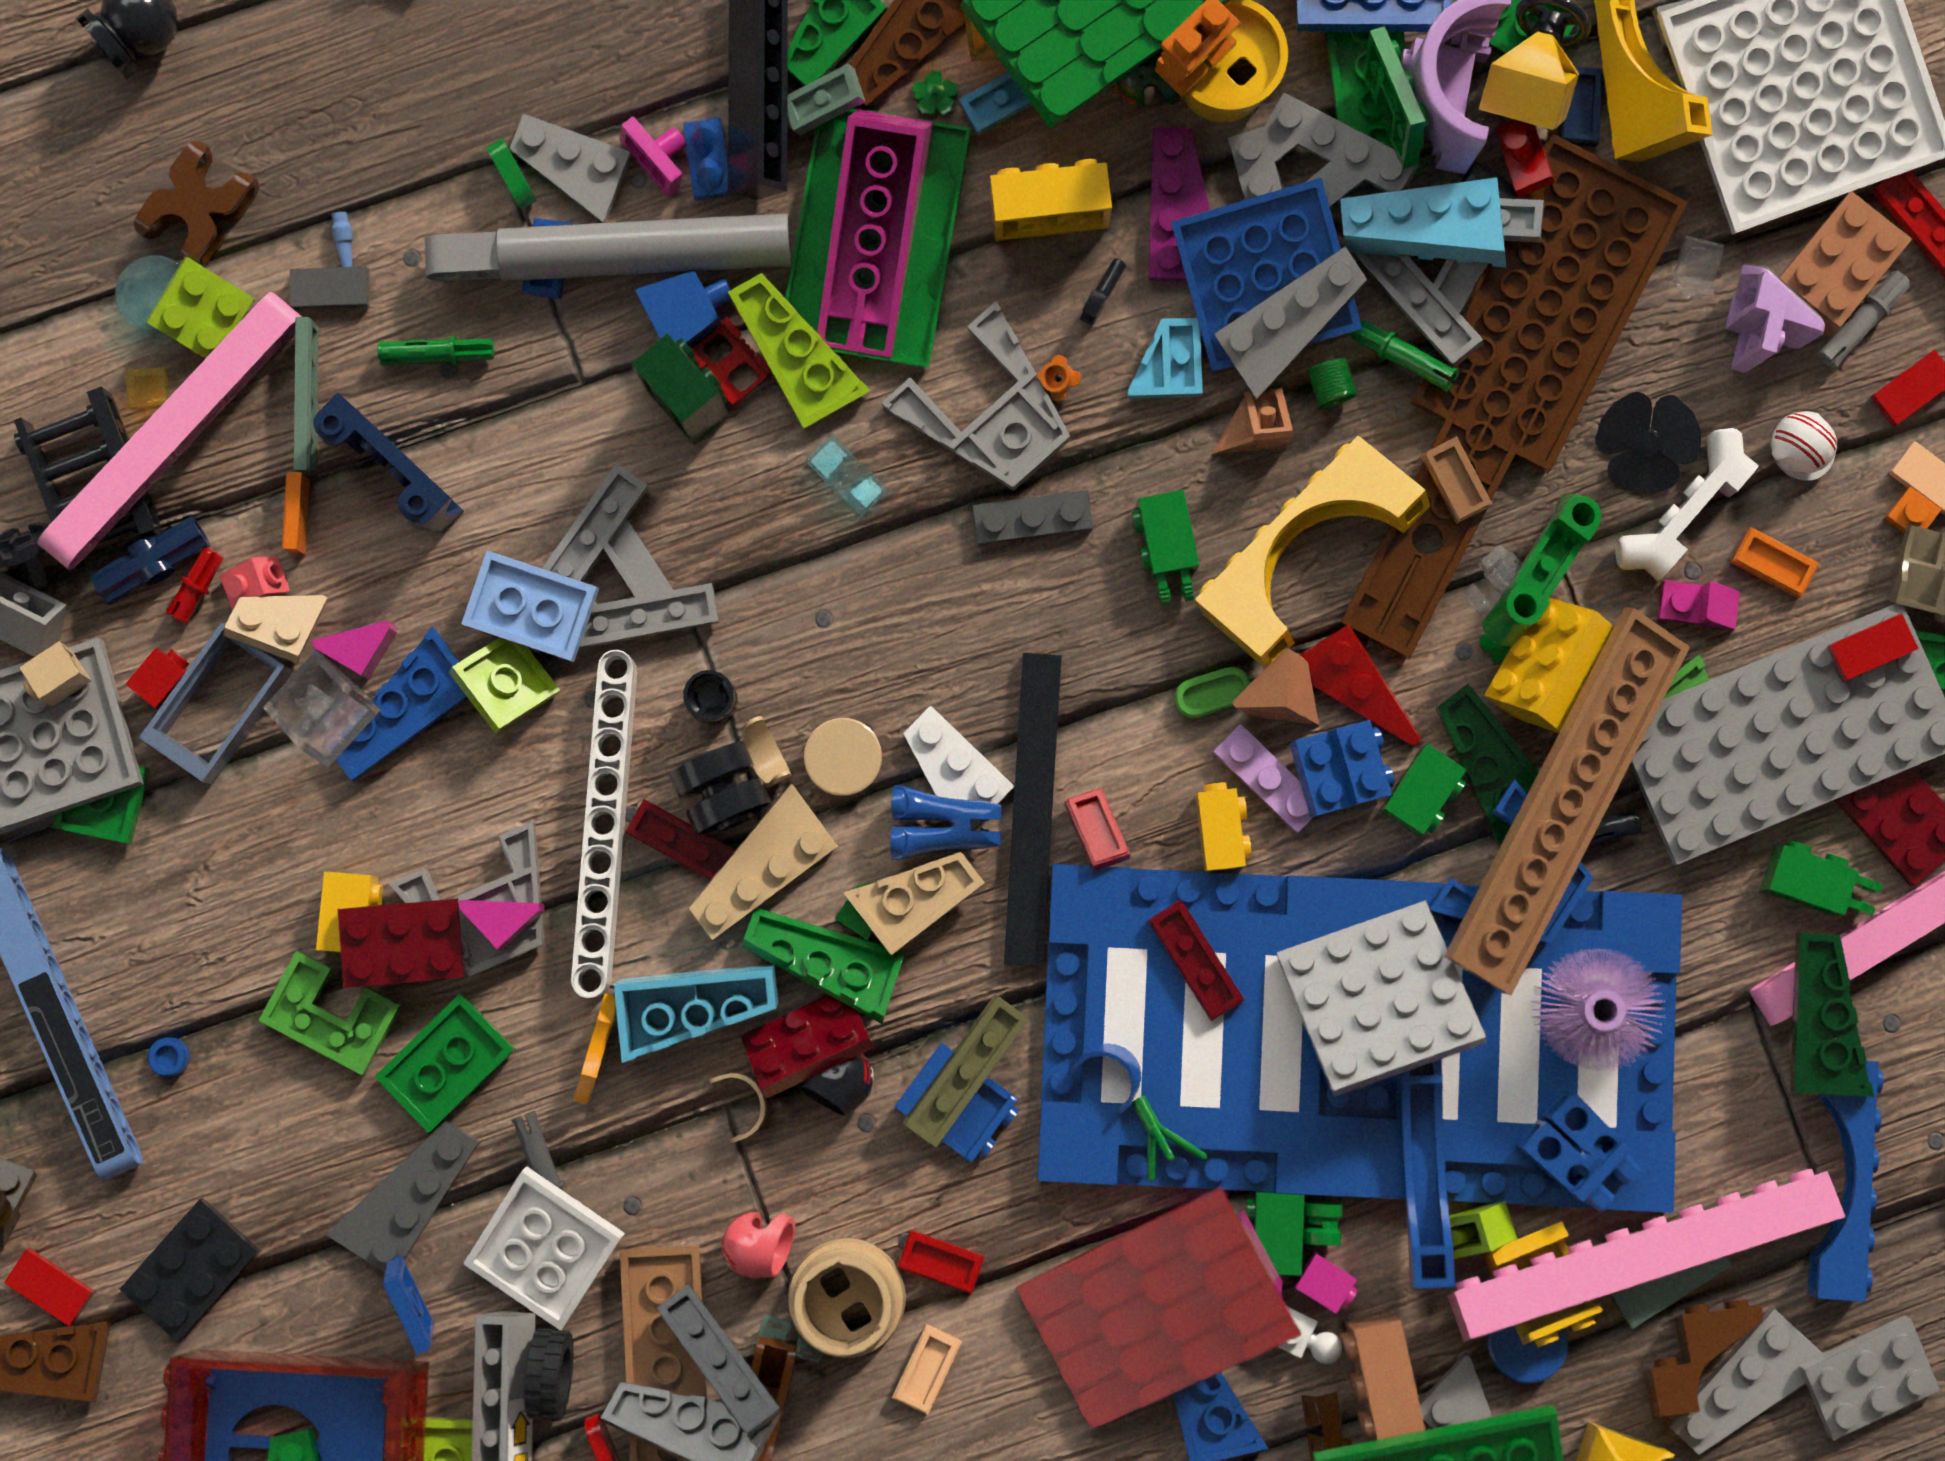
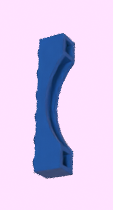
[1398,1059,1455,1289]
[1807,1061,1883,1302]

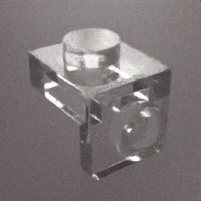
[1672,236,1724,299]

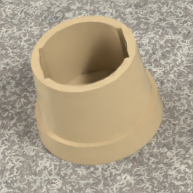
[788,1238,906,1358]

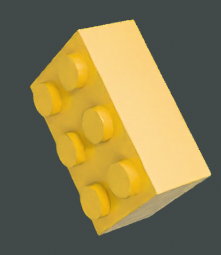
[990,159,1112,241]
[1484,598,1614,733]

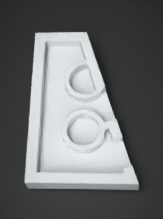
[903,706,1014,830]

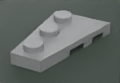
[510,114,632,223]

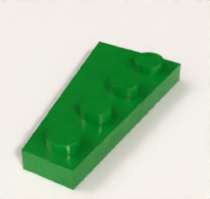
[743,908,905,1025]

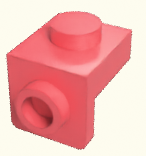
[219,556,290,611]

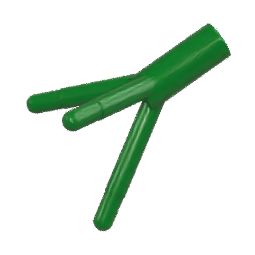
[1131,1095,1207,1182]

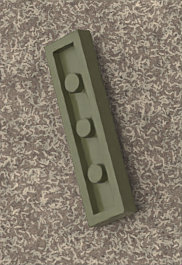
[902,994,1029,1147]

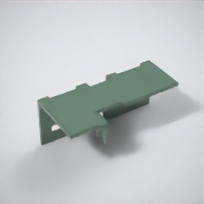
[755,1314,823,1363]

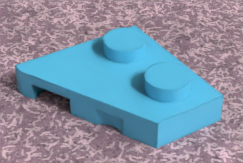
[1127,318,1203,399]

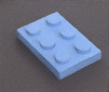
[461,550,599,662]

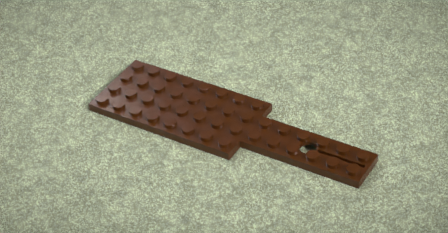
[1339,133,1688,660]

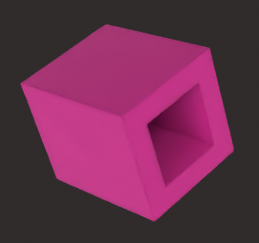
[1292,1251,1358,1314]

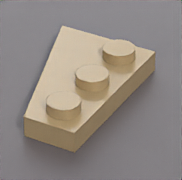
[844,852,985,956]

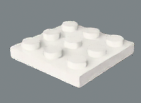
[463,1166,625,1330]

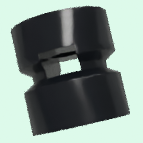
[683,670,738,726]

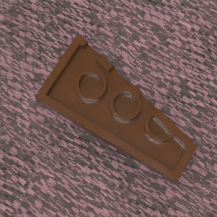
[849,0,970,109]

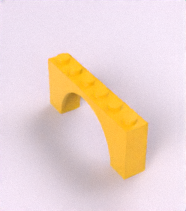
[1195,436,1430,668]

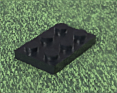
[119,1198,261,1342]

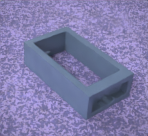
[139,622,294,785]

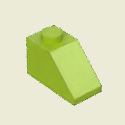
[1449,1201,1517,1259]

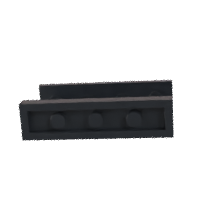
[14,387,164,569]

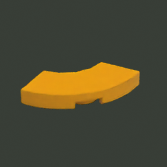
[573,993,616,1104]

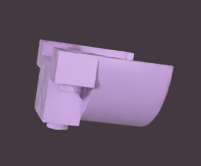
[1400,0,1512,174]

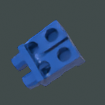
[1514,1090,1641,1212]

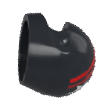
[795,1054,874,1116]

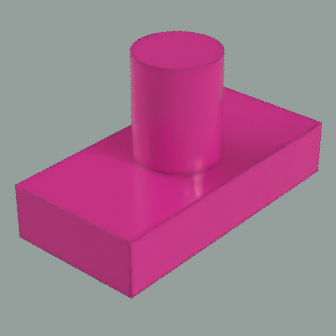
[619,116,686,197]

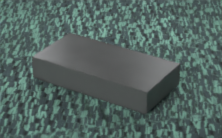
[290,266,370,310]

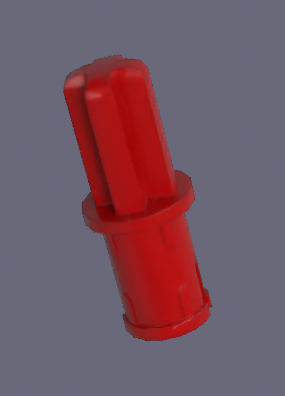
[166,547,223,624]

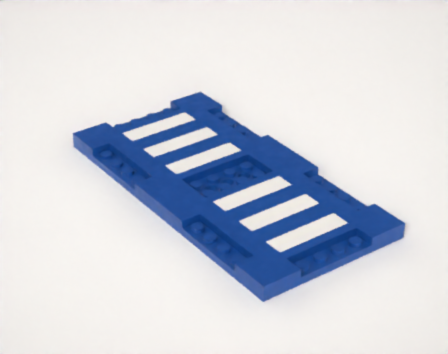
[1037,864,1682,1213]

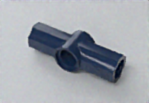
[90,516,211,605]

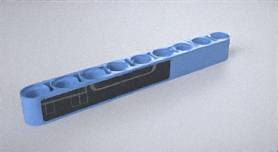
[0,848,143,1182]

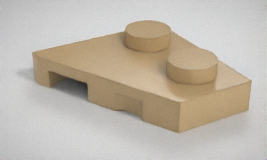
[224,595,327,664]

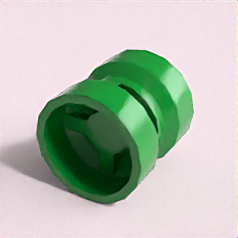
[1303,1202,1343,1245]

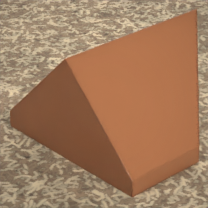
[1212,388,1293,454]
[1231,647,1319,726]

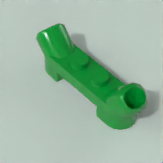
[1482,494,1602,646]

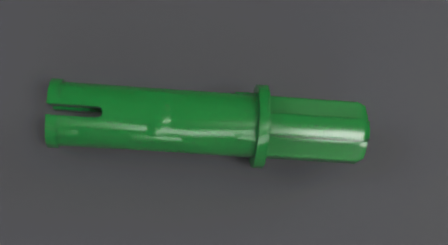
[1351,319,1459,392]
[377,335,495,366]

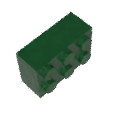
[631,333,729,445]

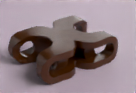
[134,141,259,267]

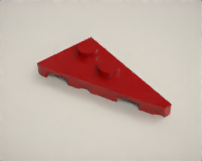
[1299,624,1422,746]

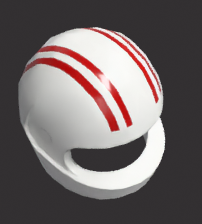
[1771,411,1837,481]

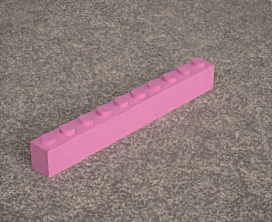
[1448,1168,1845,1342]

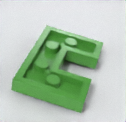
[258,951,402,1075]

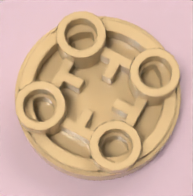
[804,718,882,796]

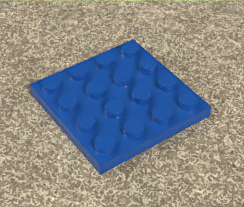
[1171,178,1362,372]

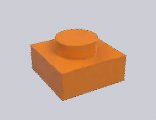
[1883,486,1942,534]

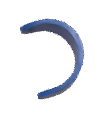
[1070,1044,1141,1115]

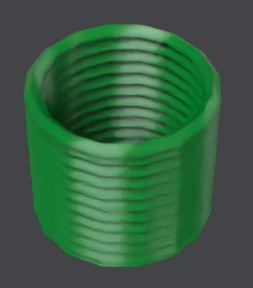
[1307,358,1358,408]

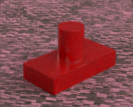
[1495,120,1556,198]

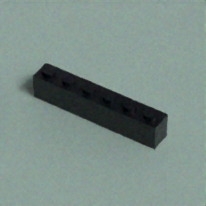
[728,0,788,200]

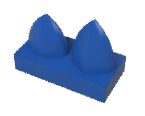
[683,118,732,201]

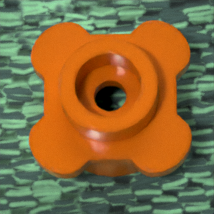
[1037,355,1082,402]

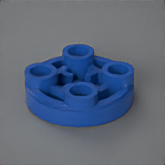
[1487,1326,1568,1383]

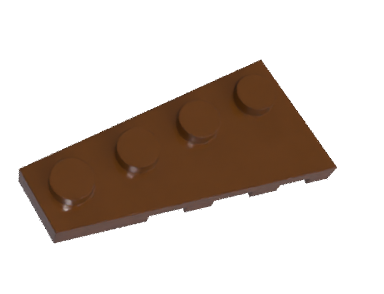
[0,1321,111,1402]

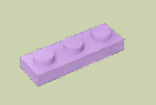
[1213,724,1313,834]

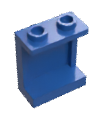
[894,1042,1019,1163]

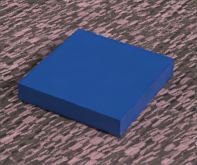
[383,1255,434,1355]

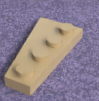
[688,783,838,940]

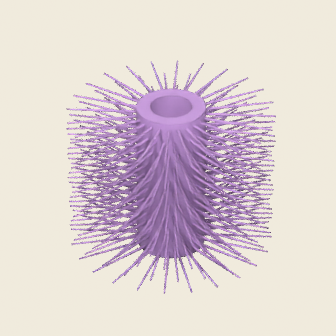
[1531,949,1666,1071]

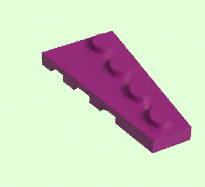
[1148,127,1210,282]

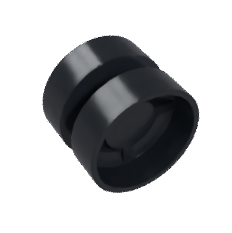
[669,741,772,836]

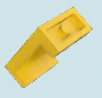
[1483,1221,1603,1348]

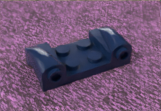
[313,392,464,533]

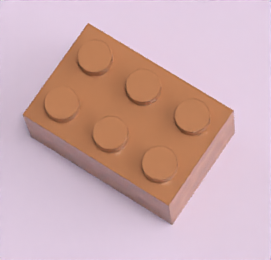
[1778,191,1912,338]
[1340,1312,1425,1442]

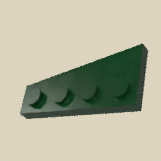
[1435,683,1539,849]

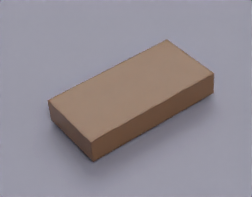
[1421,437,1493,524]

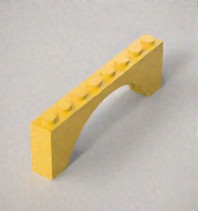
[1594,0,1713,162]

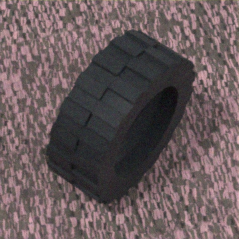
[524,1329,574,1421]

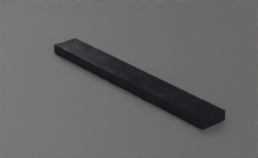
[1004,653,1062,967]

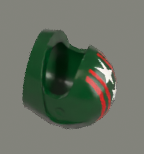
[1113,49,1179,107]

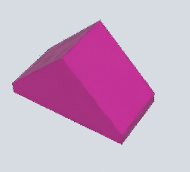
[312,620,397,679]
[459,900,545,950]

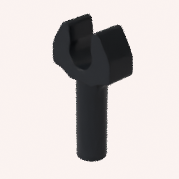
[1079,258,1126,327]

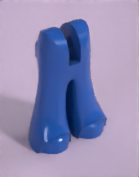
[890,785,1002,860]

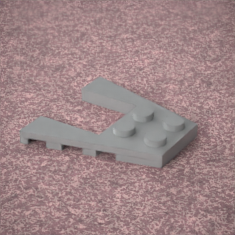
[881,301,1071,491]

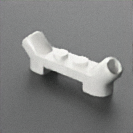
[1615,428,1759,581]

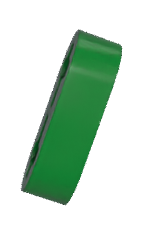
[486,138,537,210]

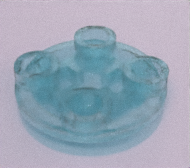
[115,255,180,335]

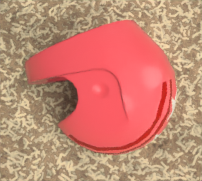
[721,1212,795,1279]

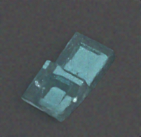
[804,434,889,517]

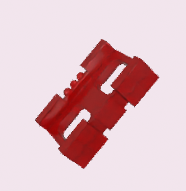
[691,317,773,407]

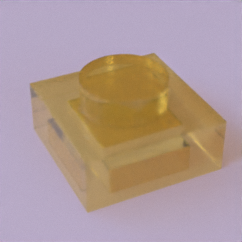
[126,367,170,411]

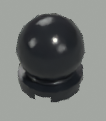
[75,0,178,79]

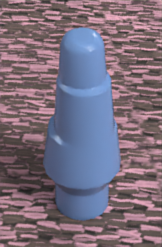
[331,212,353,267]

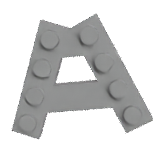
[1228,92,1419,208]
[1354,198,1544,368]
[542,464,720,649]

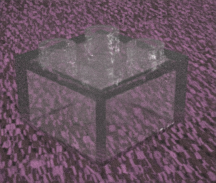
[263,650,381,768]

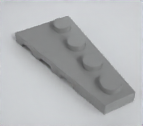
[1214,247,1367,399]

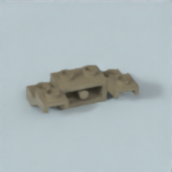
[1889,524,1945,623]

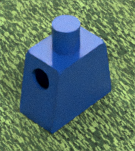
[635,271,731,348]

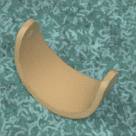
[742,716,792,787]
[709,1073,768,1143]

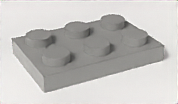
[1799,1315,1940,1440]

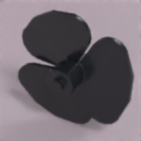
[1595,392,1701,493]

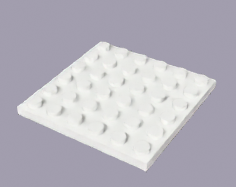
[1657,0,1945,235]

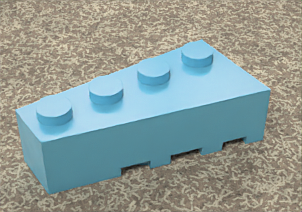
[1340,178,1506,268]
[614,964,779,1063]

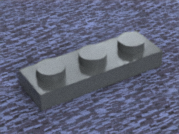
[973,490,1093,546]

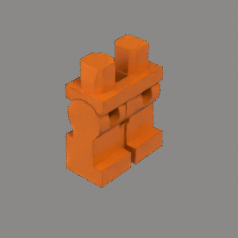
[1155,0,1241,98]

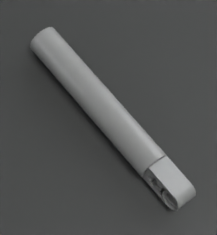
[424,213,791,281]

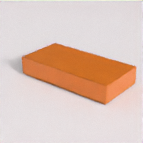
[282,472,310,555]
[1730,527,1820,599]

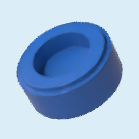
[148,1037,190,1077]

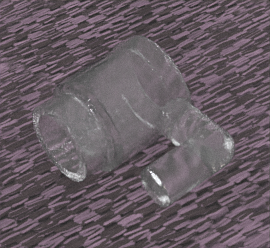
[1461,544,1522,617]

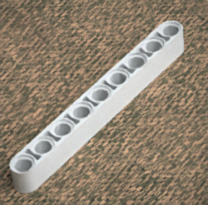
[571,650,637,998]

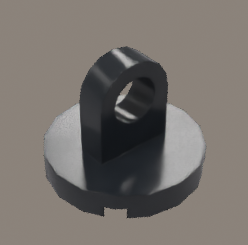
[0,523,49,592]

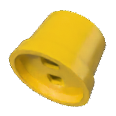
[1183,0,1288,123]

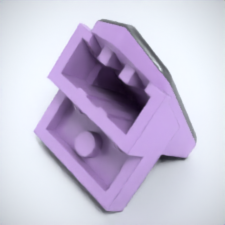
[1725,263,1825,373]

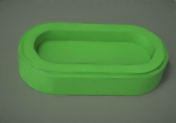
[1174,667,1250,719]

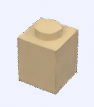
[19,641,92,707]

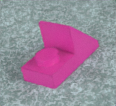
[1657,580,1740,631]

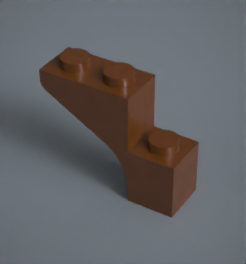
[1644,1299,1763,1420]
[751,1336,798,1461]

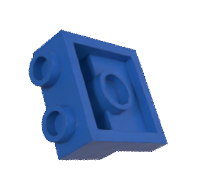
[1289,720,1394,818]

